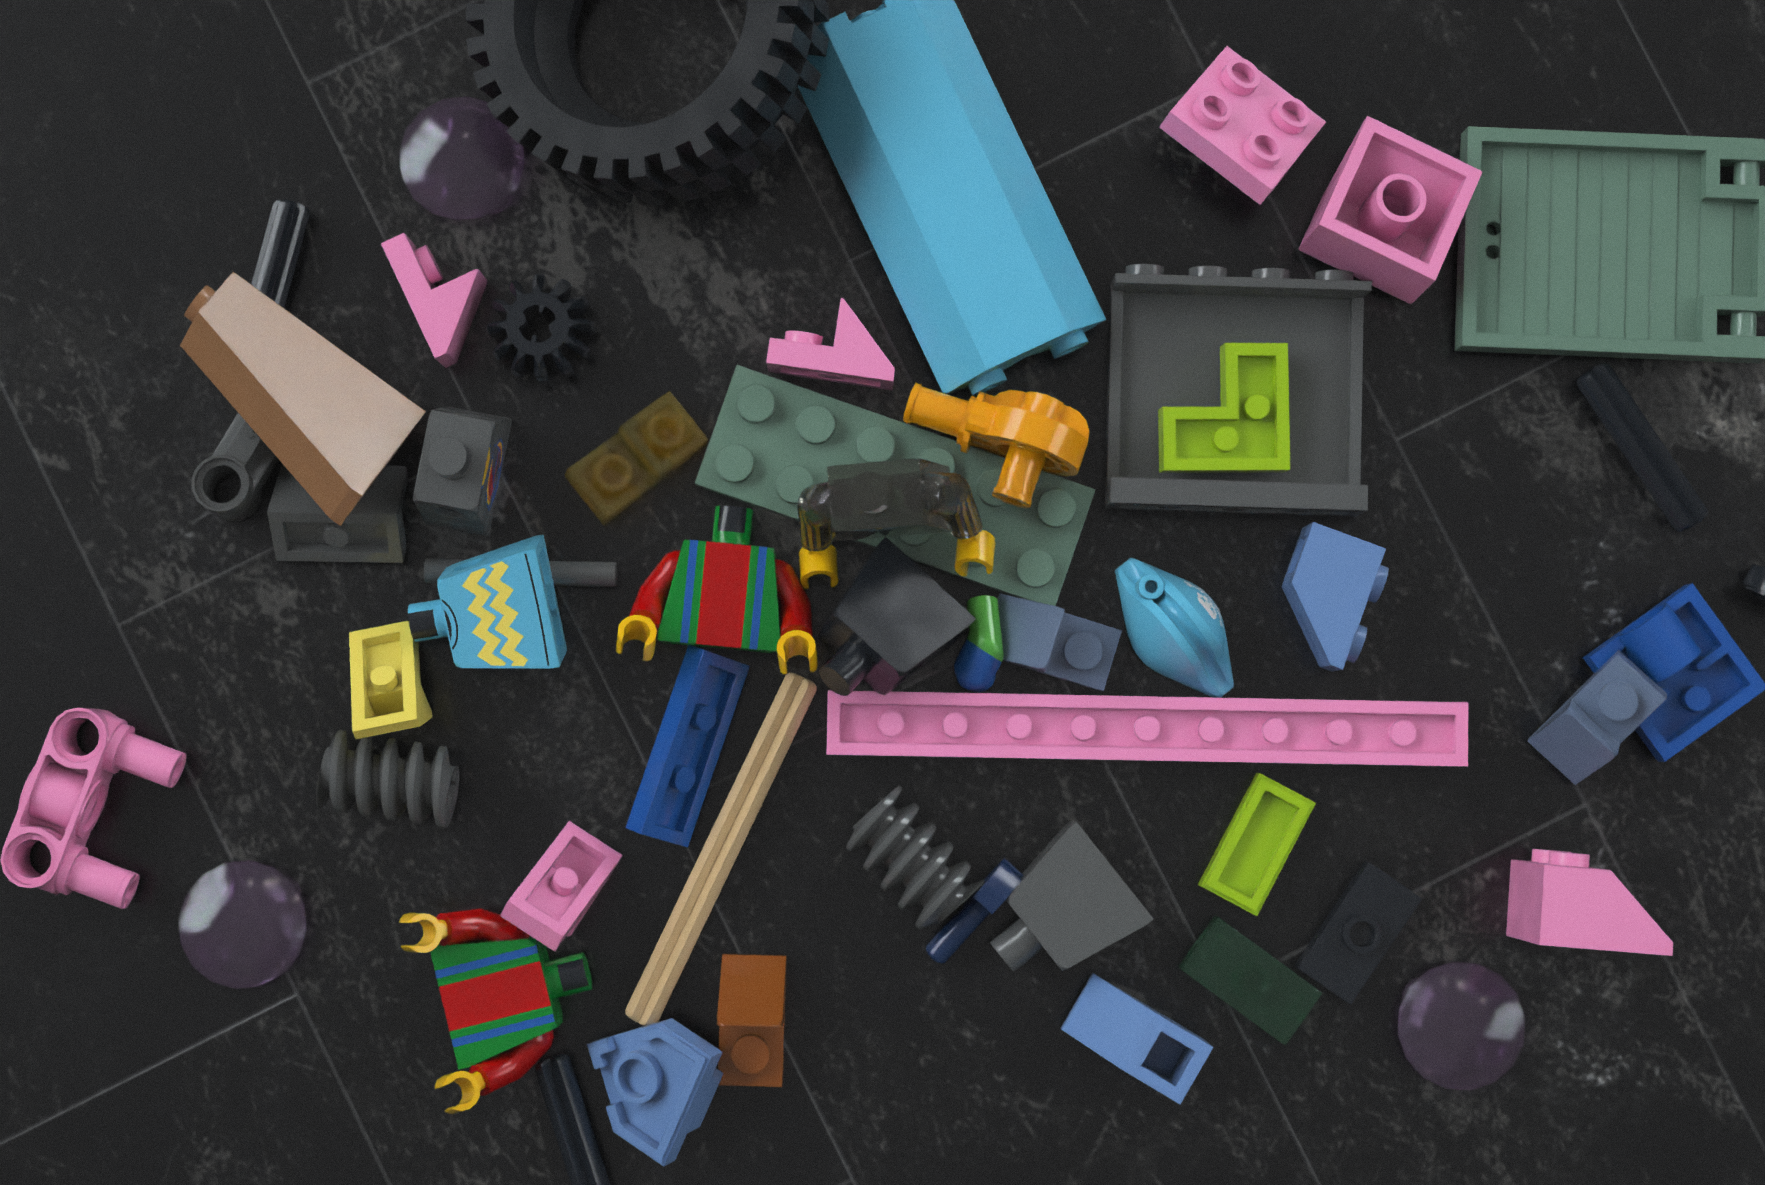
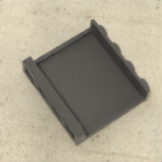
[1104,264,1372,517]

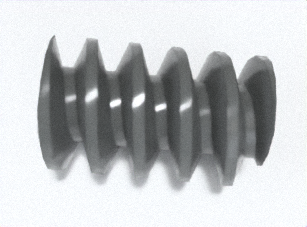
[316,730,460,829]
[846,785,985,930]

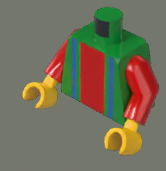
[616,506,818,674]
[399,908,592,1114]

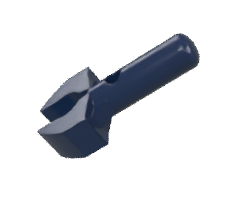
[926,858,1023,964]

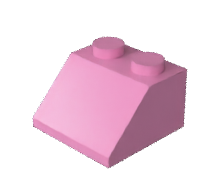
[1298,116,1483,304]
[1506,849,1673,956]

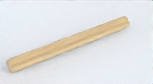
[625,672,817,1026]

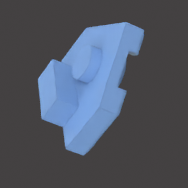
[587,1018,724,1167]

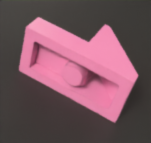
[381,233,487,368]
[766,298,895,390]
[500,821,622,951]

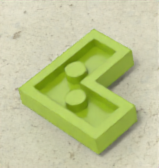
[1158,343,1290,473]

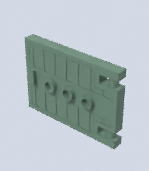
[1455,126,1765,364]

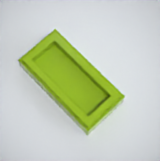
[1198,773,1316,916]

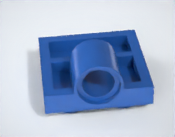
[1583,583,1765,762]

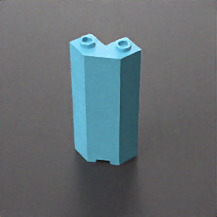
[798,0,1106,396]

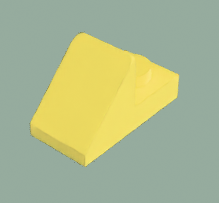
[349,621,432,739]

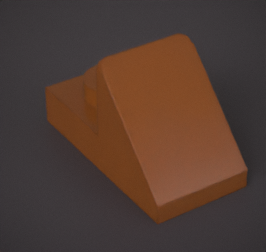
[717,954,787,1087]

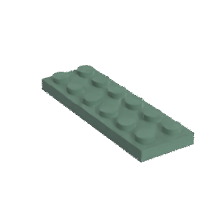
[695,365,1096,606]

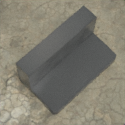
[267,465,408,563]

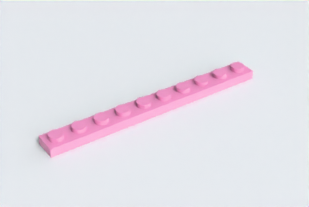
[826,690,1468,767]

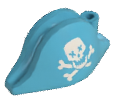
[1115,557,1234,698]

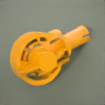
[903,383,1089,508]

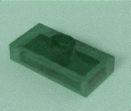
[1178,916,1322,1045]

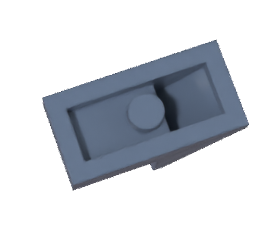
[998,593,1122,692]
[1528,650,1667,785]

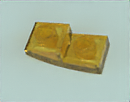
[565,391,709,525]

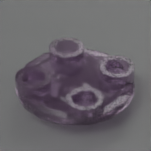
[399,96,525,221]
[179,860,307,989]
[1398,962,1525,1090]

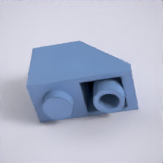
[1281,522,1389,672]
[1061,973,1213,1104]

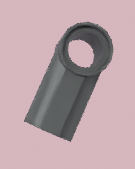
[191,413,279,522]

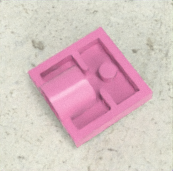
[1159,46,1326,205]

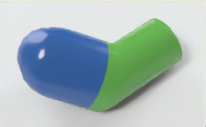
[954,595,1004,693]

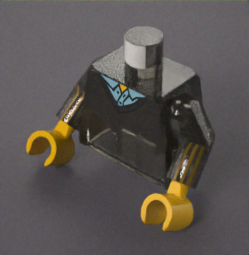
[797,459,996,589]

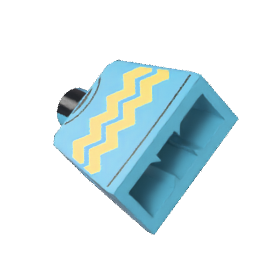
[408,535,567,669]

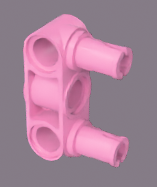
[0,707,187,909]

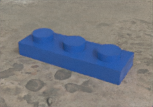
[625,645,750,847]

